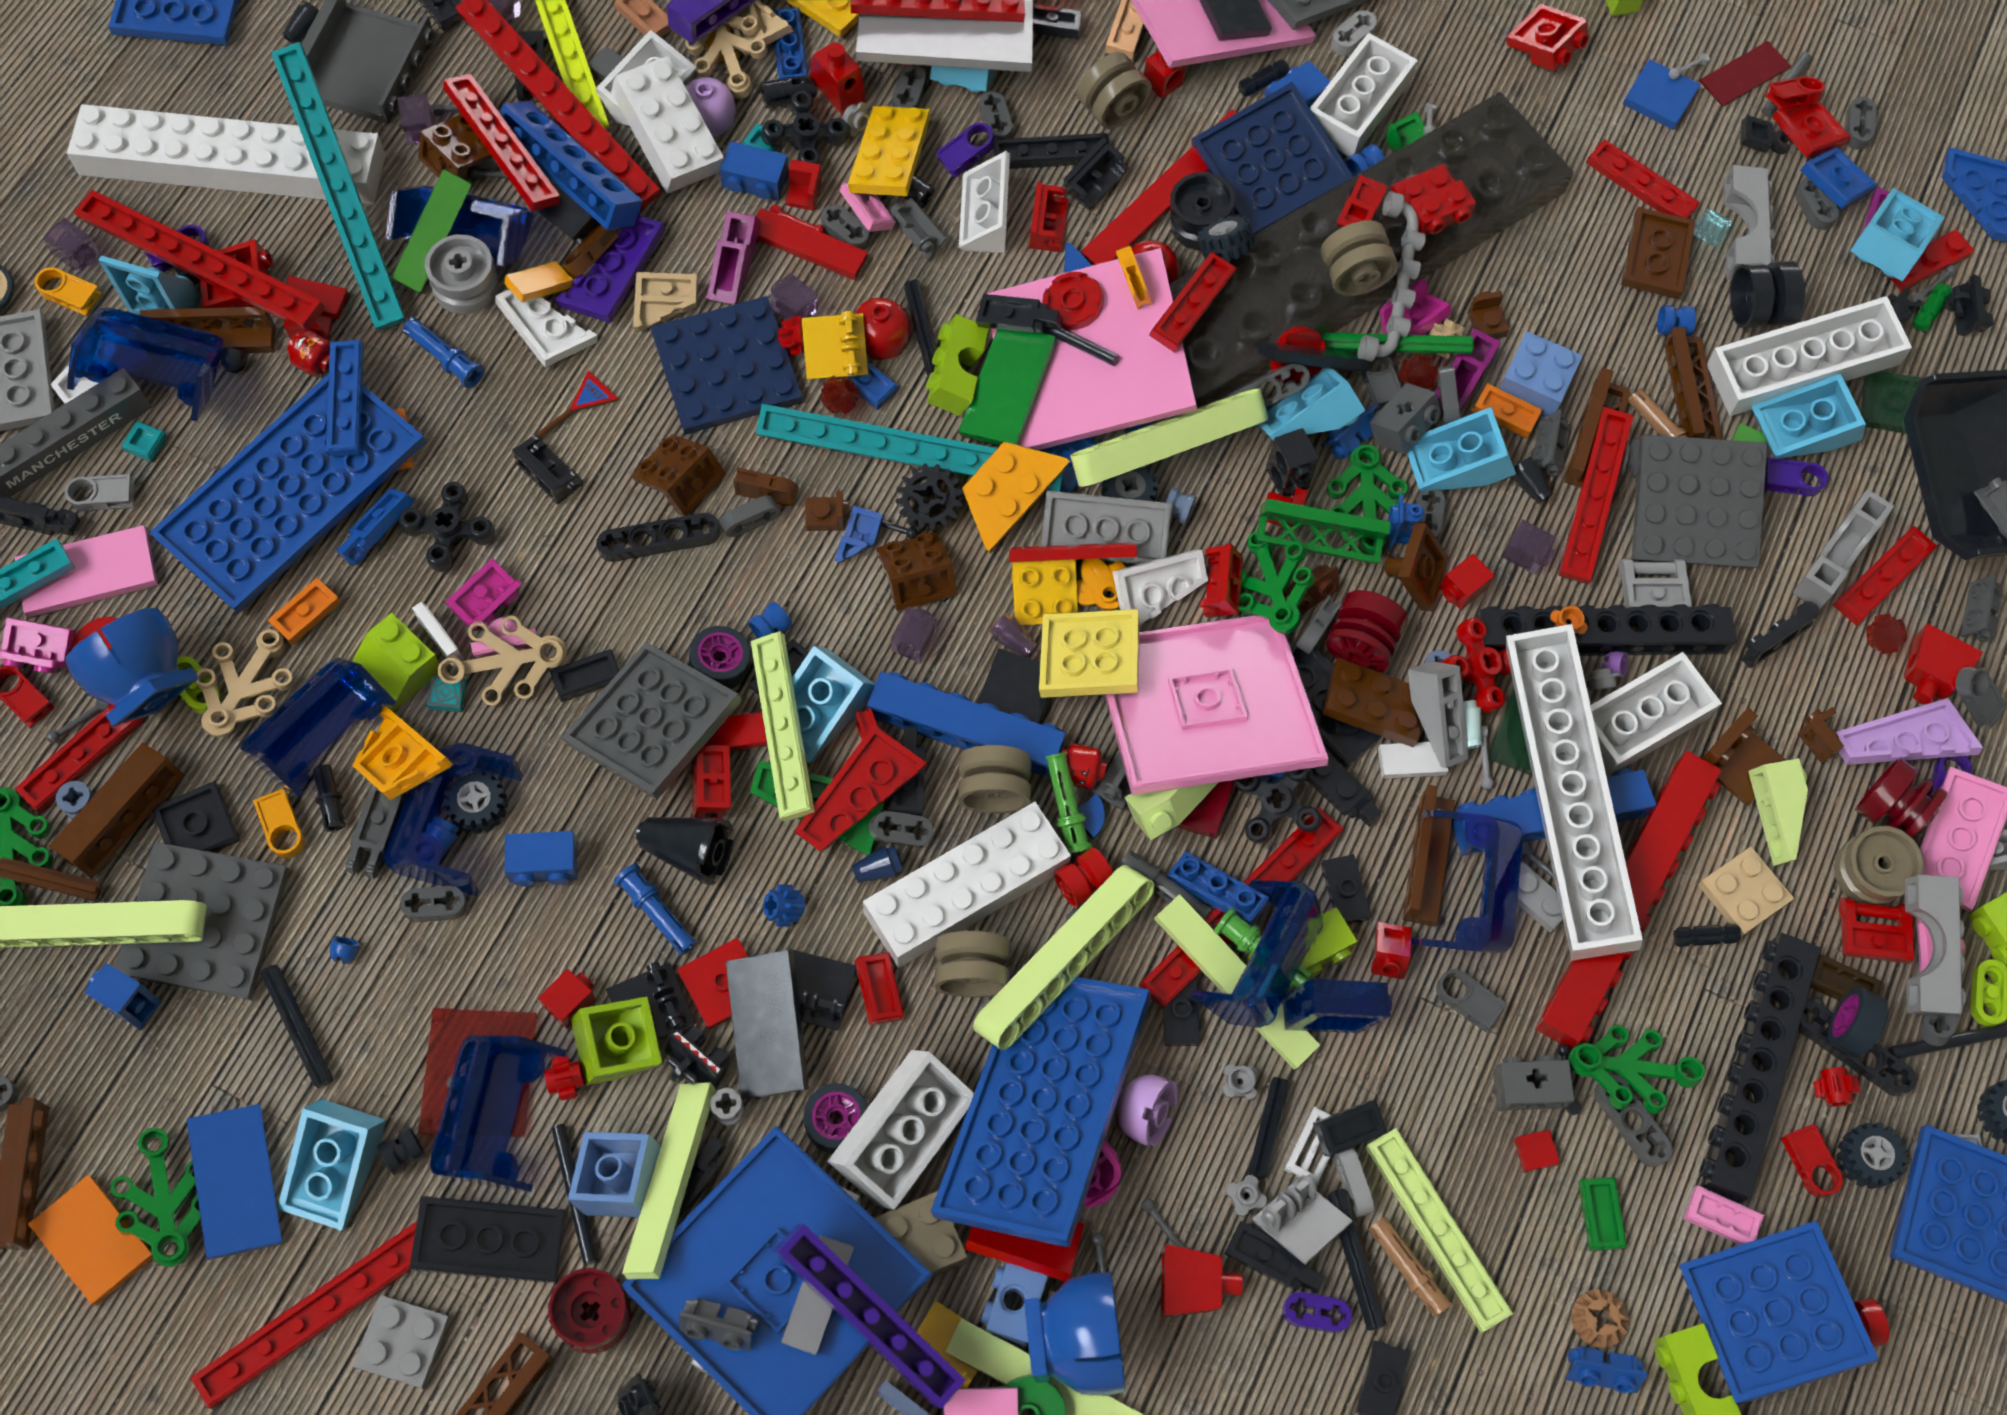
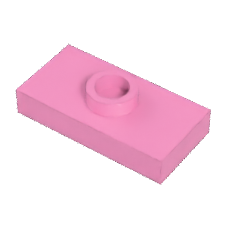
[839,183,895,232]
[1683,1185,1764,1245]

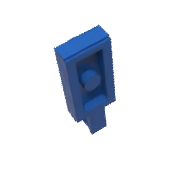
[336,488,414,566]

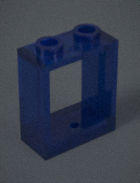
[1282,979,1392,1033]

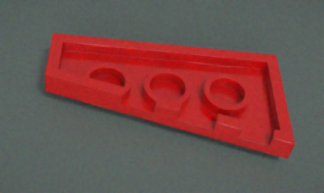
[794,725,928,853]

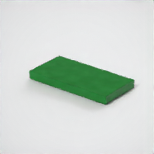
[958,329,1058,446]

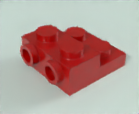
[1506,4,1589,71]
[1390,164,1476,235]
[200,239,273,308]

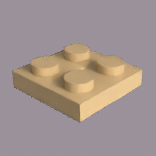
[1697,846,1794,937]

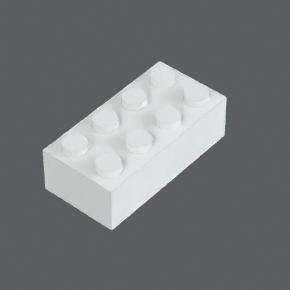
[1310,33,1418,157]
[611,55,724,194]
[1591,652,1722,777]
[827,1050,974,1210]

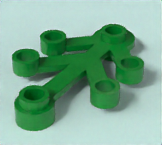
[1326,444,1408,555]
[1239,530,1315,634]
[0,787,53,906]
[1568,1025,1705,1114]
[110,1128,201,1267]

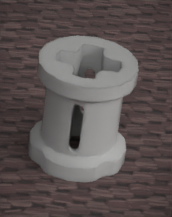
[710,1088,744,1126]

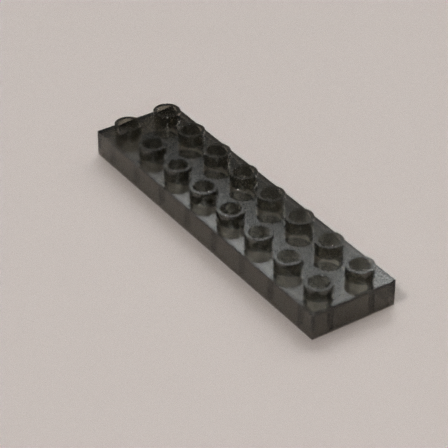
[1169,91,1574,408]

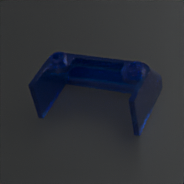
[385,185,534,266]
[67,307,223,421]
[240,657,397,797]
[383,743,523,896]
[1411,809,1523,953]
[1190,880,1324,1028]
[430,1035,567,1192]

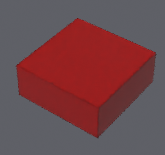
[1513,1129,1560,1173]

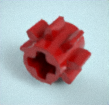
[778,315,804,355]
[544,1055,585,1101]
[1813,1067,1860,1107]

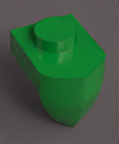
[1386,112,1430,154]

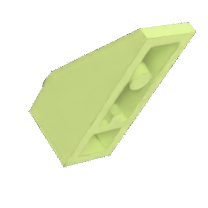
[1748,758,1808,866]
[1125,782,1219,840]

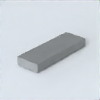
[781,1235,854,1356]

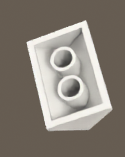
[596,30,697,125]
[959,151,1010,253]

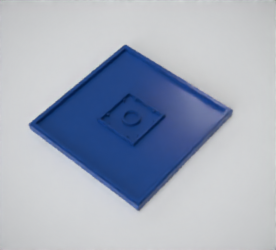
[621,1126,932,1415]

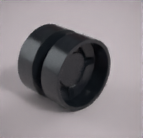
[1730,261,1805,328]

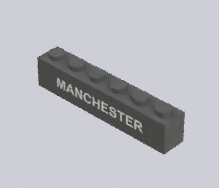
[0,368,153,497]

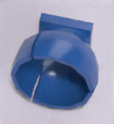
[65,608,199,726]
[1024,1272,1125,1396]

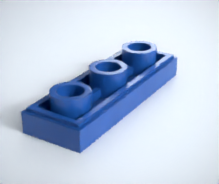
[773,8,808,79]
[1167,851,1270,926]

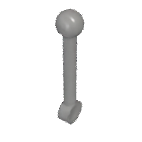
[1669,53,1710,79]
[1423,103,1437,136]
[1481,725,1494,790]

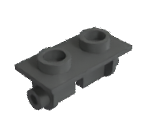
[890,197,947,261]
[1532,409,1570,476]
[1974,477,2007,539]
[1960,574,2003,642]
[1094,751,1131,810]
[679,1297,759,1351]

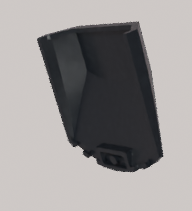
[1903,370,2007,560]

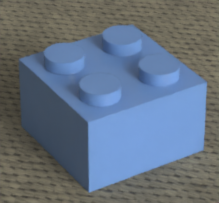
[1499,331,1583,417]
[568,1132,661,1218]

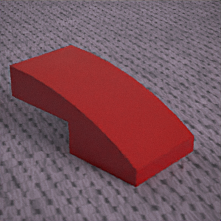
[1336,175,1388,227]

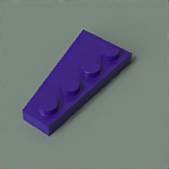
[555,215,665,323]

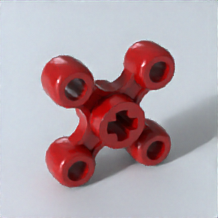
[1441,618,1511,713]

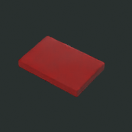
[965,1222,1084,1282]

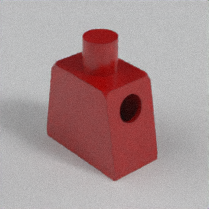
[810,42,866,116]
[1904,623,1983,704]
[1160,1245,1243,1318]

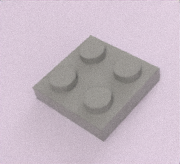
[352,1295,451,1389]

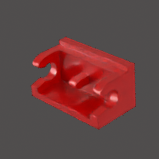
[1029,182,1068,252]
[1200,543,1243,617]
[691,745,731,818]

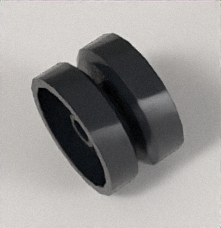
[1170,172,1235,250]

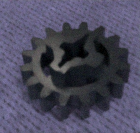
[895,463,964,533]

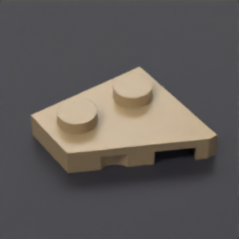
[732,0,793,56]
[633,272,698,332]

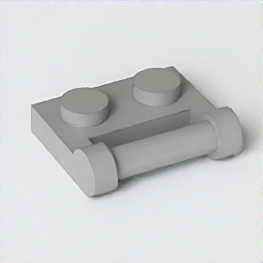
[1618,559,1692,608]

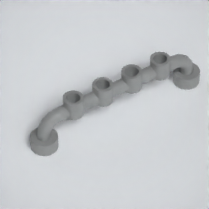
[1358,191,1426,362]

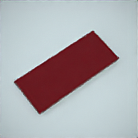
[1699,41,1791,107]

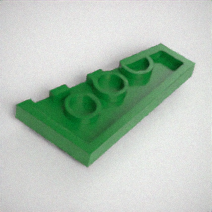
[750,761,886,856]

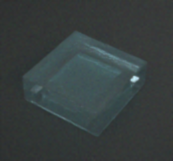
[1693,207,1733,248]

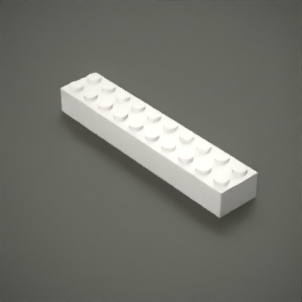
[66,104,386,204]
[1506,624,1643,960]

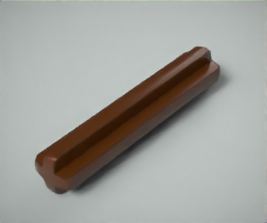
[0,857,101,901]

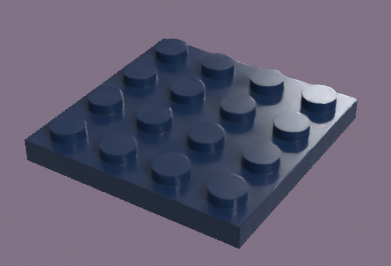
[1191,82,1354,237]
[650,296,803,435]

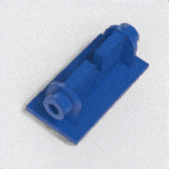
[1321,403,1378,459]
[1385,494,1424,551]
[1566,1346,1648,1393]

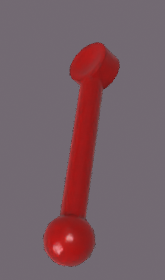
[769,205,825,234]

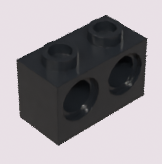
[1266,428,1319,496]

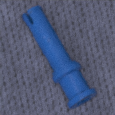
[403,317,484,388]
[614,863,697,956]

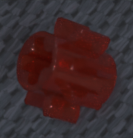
[1399,354,1438,389]
[821,375,859,415]
[1866,613,1907,654]

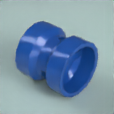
[1345,144,1386,183]
[1657,305,1696,337]
[748,601,793,638]

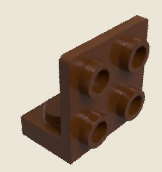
[418,114,492,181]
[631,434,726,516]
[876,532,957,611]
[1702,708,1787,806]

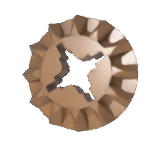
[1571,1289,1630,1348]

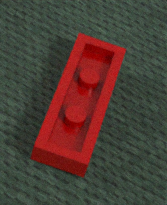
[1889,229,1975,292]

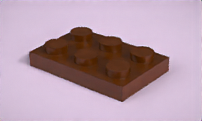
[1621,207,1695,299]
[1322,657,1421,747]

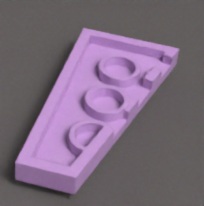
[1836,698,1983,765]

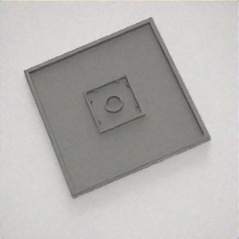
[856,0,1033,72]

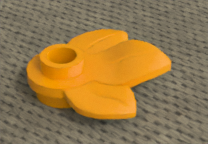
[1076,559,1126,611]

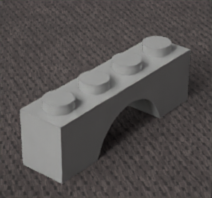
[1723,165,1775,280]
[1792,489,1894,610]
[1905,875,1965,1016]

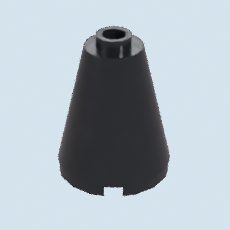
[636,817,733,885]

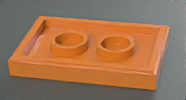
[28,1175,153,1306]

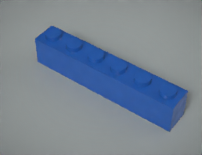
[867,671,1066,779]
[1452,768,1657,856]

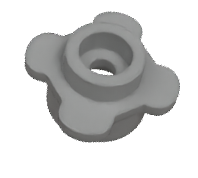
[843,102,870,137]
[1585,668,1621,691]
[1222,1064,1258,1100]
[1226,1175,1267,1216]

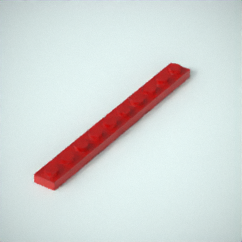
[455,0,661,211]
[73,190,325,332]

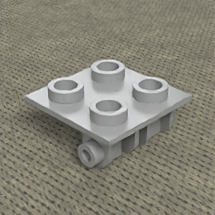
[1252,1174,1353,1265]

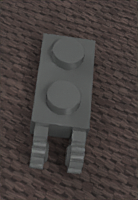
[345,784,407,879]

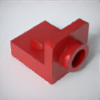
[1371,922,1411,979]

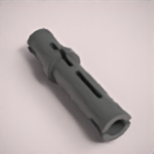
[1119,850,1212,920]

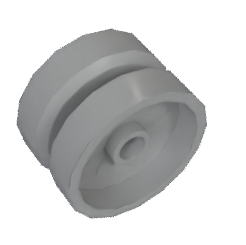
[424,235,499,314]

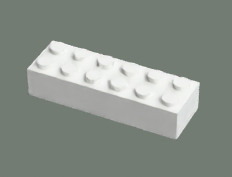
[1707,296,1912,416]
[863,802,1071,968]

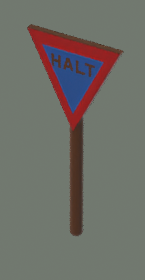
[535,371,619,438]

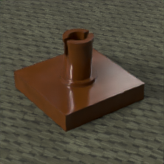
[1385,523,1449,611]

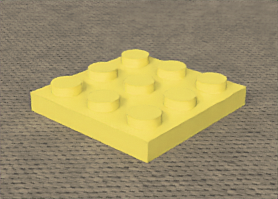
[1039,609,1140,698]

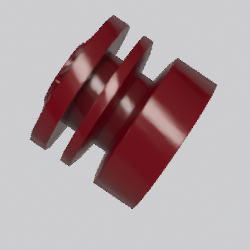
[1325,590,1408,672]
[1855,757,1947,838]
[548,1268,632,1354]

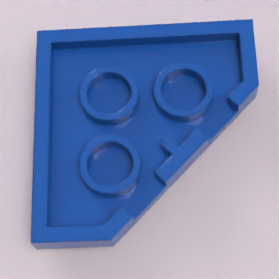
[1941,148,2007,242]

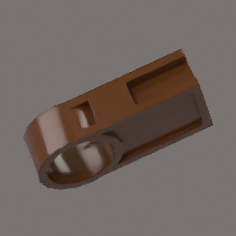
[563,226,619,278]
[733,467,799,506]

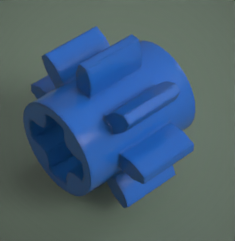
[763,884,805,927]

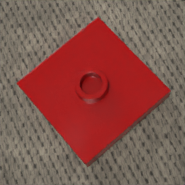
[1772,101,1851,158]
[677,937,748,1030]

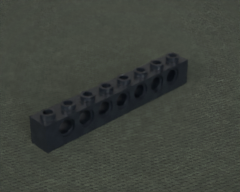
[1476,604,1737,656]
[1699,932,1821,1204]

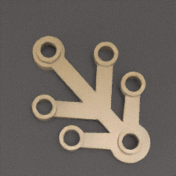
[686,15,767,99]
[438,615,567,705]
[196,629,294,738]

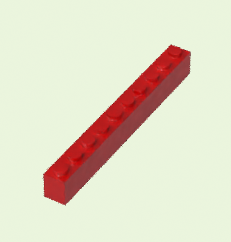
[1535,750,1721,1050]

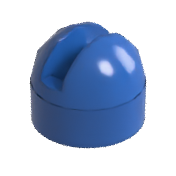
[330,936,360,964]

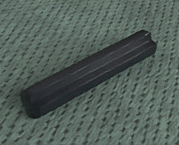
[1248,1077,1290,1179]

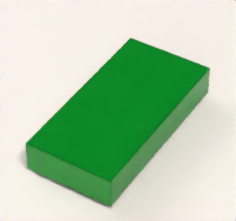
[1578,1177,1627,1252]

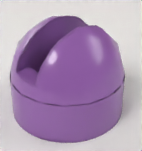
[1602,651,1628,678]

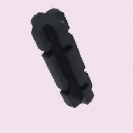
[1238,59,1290,97]
[1673,924,1741,947]

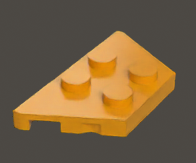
[962,442,1070,553]
[352,706,453,800]

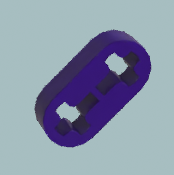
[1282,1292,1352,1333]

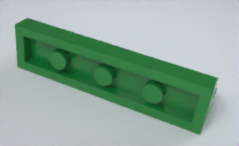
[1255,499,1391,565]

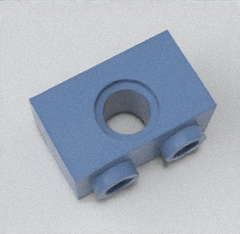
[981,1263,1048,1347]

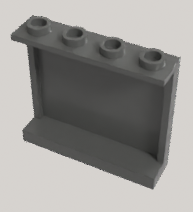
[301,0,435,124]

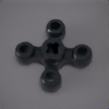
[761,90,849,164]
[399,481,495,572]
[1234,768,1322,844]

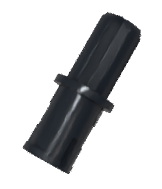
[313,764,346,832]

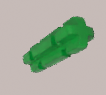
[1913,282,1952,332]

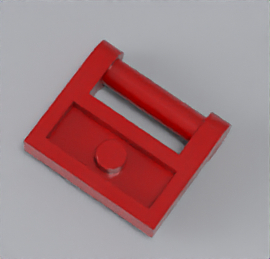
[1838,897,1914,963]

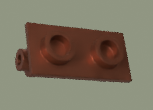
[1284,565,1340,614]

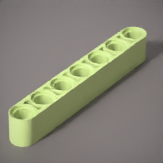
[1070,389,1269,486]
[973,865,1155,1050]
[0,900,207,948]

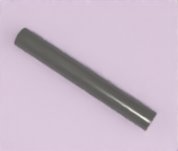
[1761,52,1812,117]

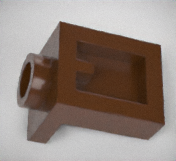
[1467,291,1510,339]
[805,489,850,531]
[1797,707,1844,764]

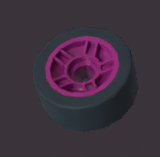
[688,626,751,689]
[1828,987,1889,1056]
[803,1083,868,1153]

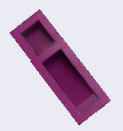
[706,211,761,305]
[1436,328,1501,414]

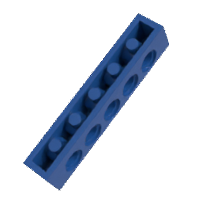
[500,101,642,230]

